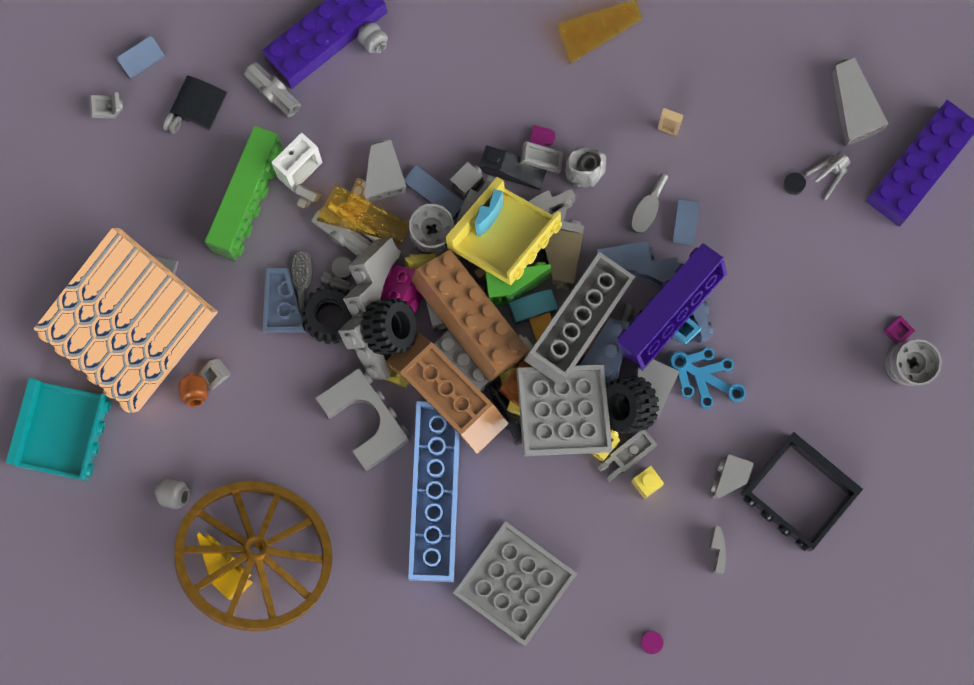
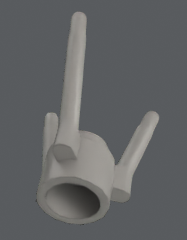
[805,152,850,200]

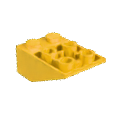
[197,532,253,601]

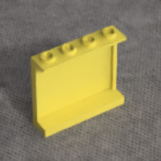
[446,177,562,285]

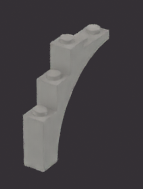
[338,237,401,380]

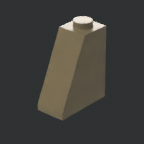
[543,230,583,290]

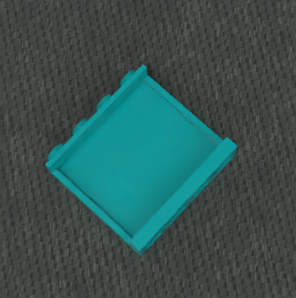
[6,378,111,482]

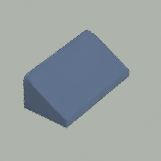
[117,35,165,79]

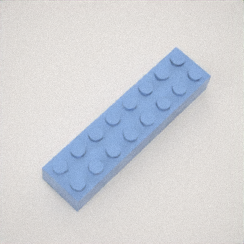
[408,401,460,582]

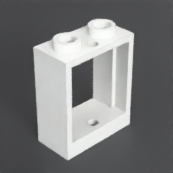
[271,133,323,192]

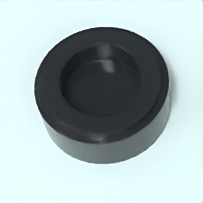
[784,173,806,195]

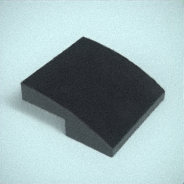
[169,75,227,130]

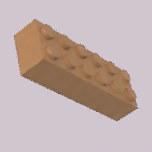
[411,249,529,382]

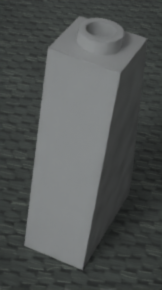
[832,58,888,146]

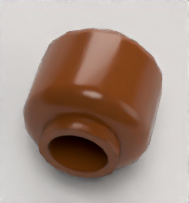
[178,373,208,407]

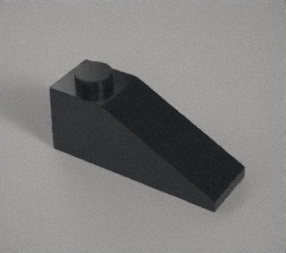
[480,145,547,190]

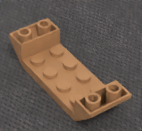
[386,331,509,454]

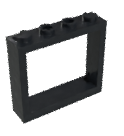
[741,432,863,552]

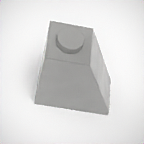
[364,140,406,203]
[636,359,679,421]

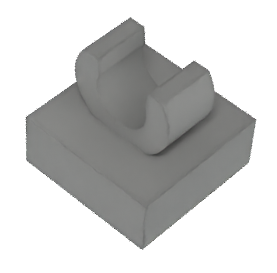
[295,185,322,209]

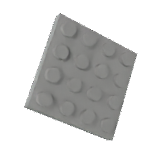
[516,365,612,456]
[453,521,578,647]

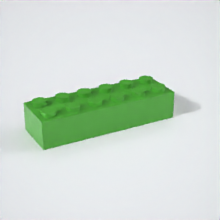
[205,126,284,262]

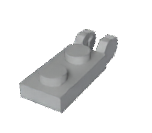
[598,430,658,482]

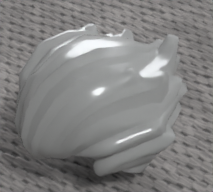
[565,147,606,188]

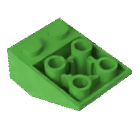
[486,262,551,307]

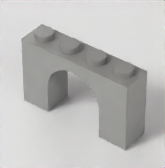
[316,368,410,472]

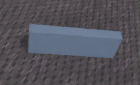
[404,165,464,220]

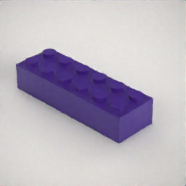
[262,0,387,89]
[865,100,974,227]
[617,243,727,371]

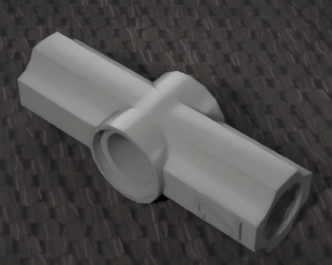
[244,62,301,118]
[312,207,372,256]

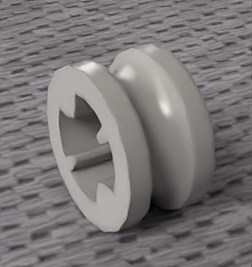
[163,113,182,134]

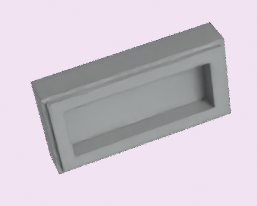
[520,141,564,174]

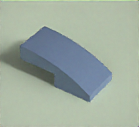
[672,199,700,245]

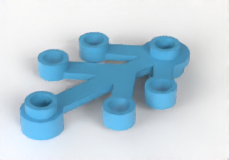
[668,348,746,409]

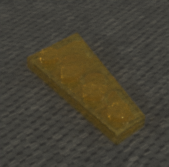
[557,0,643,64]
[316,184,409,244]

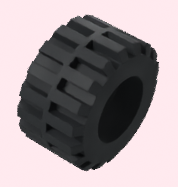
[301,286,352,344]
[361,298,418,355]
[606,376,659,434]

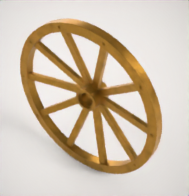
[174,481,332,631]

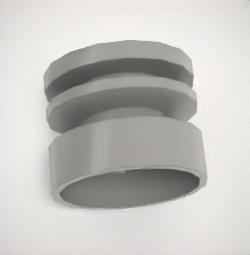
[409,204,454,254]
[885,339,942,386]

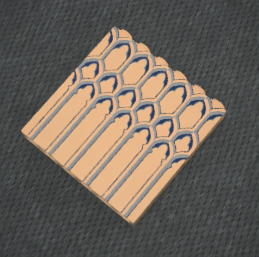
[34,228,218,413]

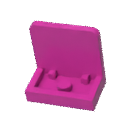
[380,264,423,314]

